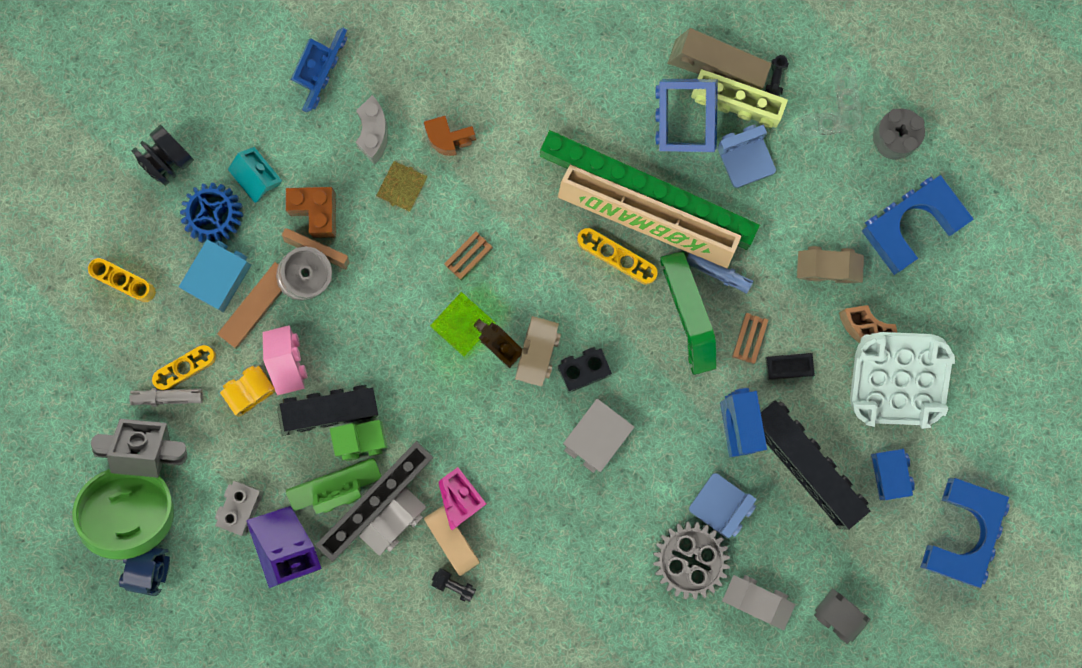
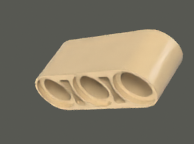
[424,505,480,576]

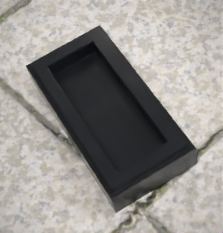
[765,353,815,380]

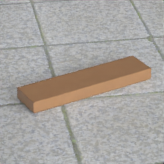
[217,262,282,349]

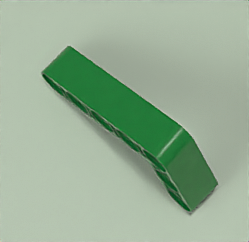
[660,251,716,375]

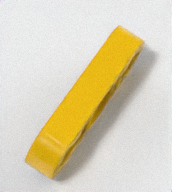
[152,345,216,390]

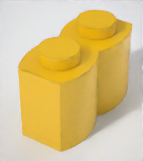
[220,366,276,417]

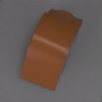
[424,116,476,156]

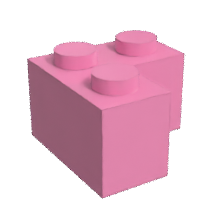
[263,325,307,396]

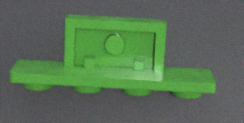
[286,458,382,514]

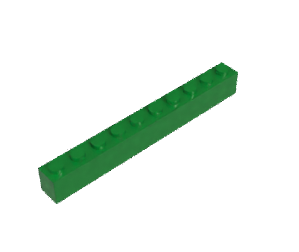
[540,130,760,250]

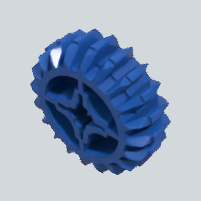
[180,182,243,243]

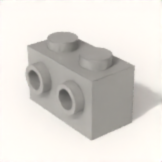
[215,481,264,536]

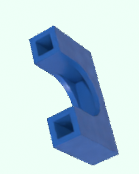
[862,175,974,275]
[720,388,767,458]
[920,478,1010,588]

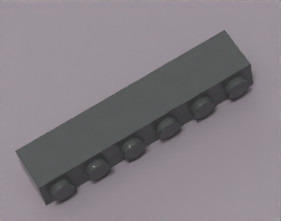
[315,441,434,562]

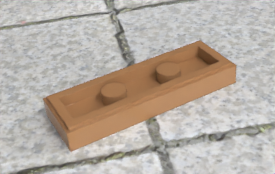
[282,228,350,270]

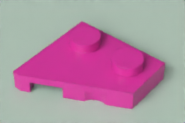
[438,467,486,530]

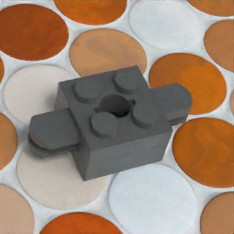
[91,419,187,478]

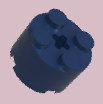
[119,547,170,596]

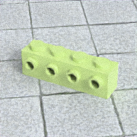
[691,69,788,128]

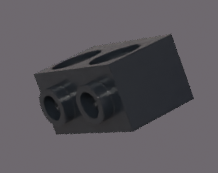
[558,347,612,393]

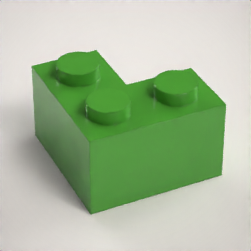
[330,420,387,461]

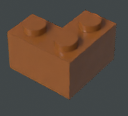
[286,187,336,238]

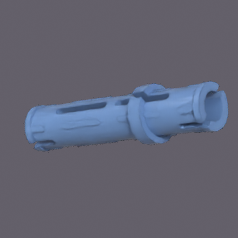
[687,253,753,294]

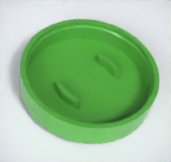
[72,469,174,560]

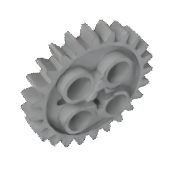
[653,522,730,600]

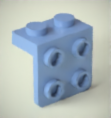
[717,125,776,188]
[689,473,756,538]

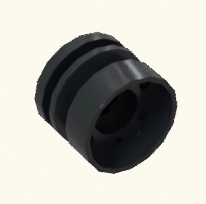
[131,124,194,186]

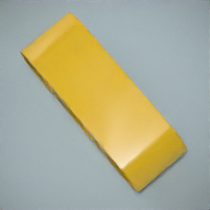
[88,258,156,302]

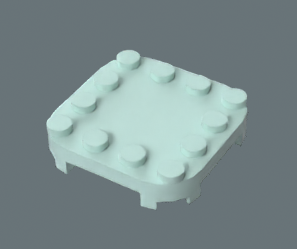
[850,332,955,429]

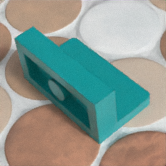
[228,147,282,203]

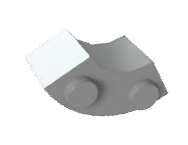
[355,95,388,165]
[359,488,426,556]
[722,575,796,630]

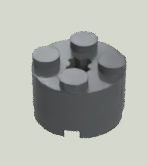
[873,108,925,160]
[814,588,871,644]

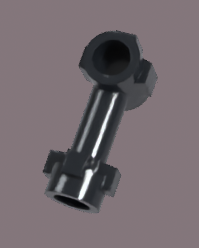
[765,55,789,97]
[431,568,476,602]

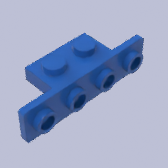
[290,27,347,112]

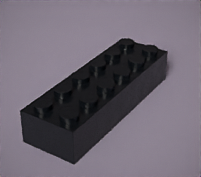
[760,400,871,530]

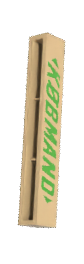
[558,165,741,268]

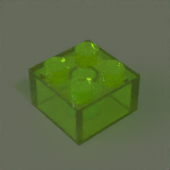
[430,292,496,360]

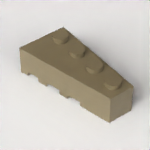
[667,28,772,90]

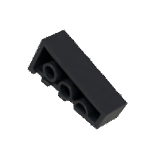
[277,385,378,436]

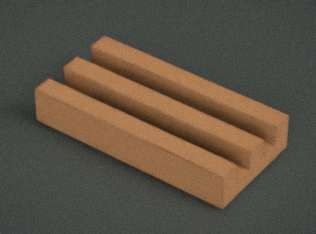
[444,232,493,280]
[732,313,768,364]

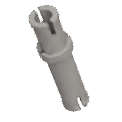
[129,388,203,407]

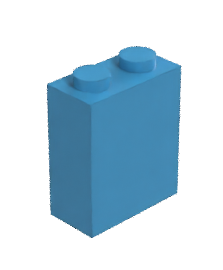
[179,239,251,312]

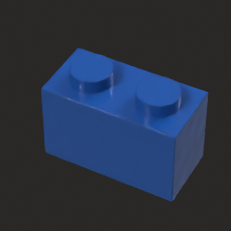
[871,449,915,500]

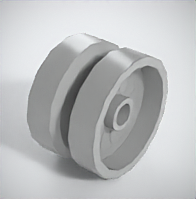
[276,246,332,301]

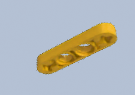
[577,228,658,285]

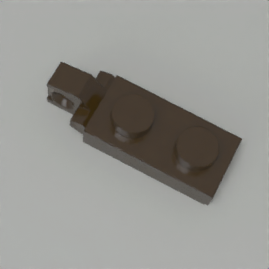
[473,319,522,368]

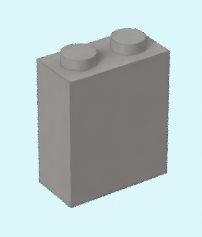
[563,399,634,473]

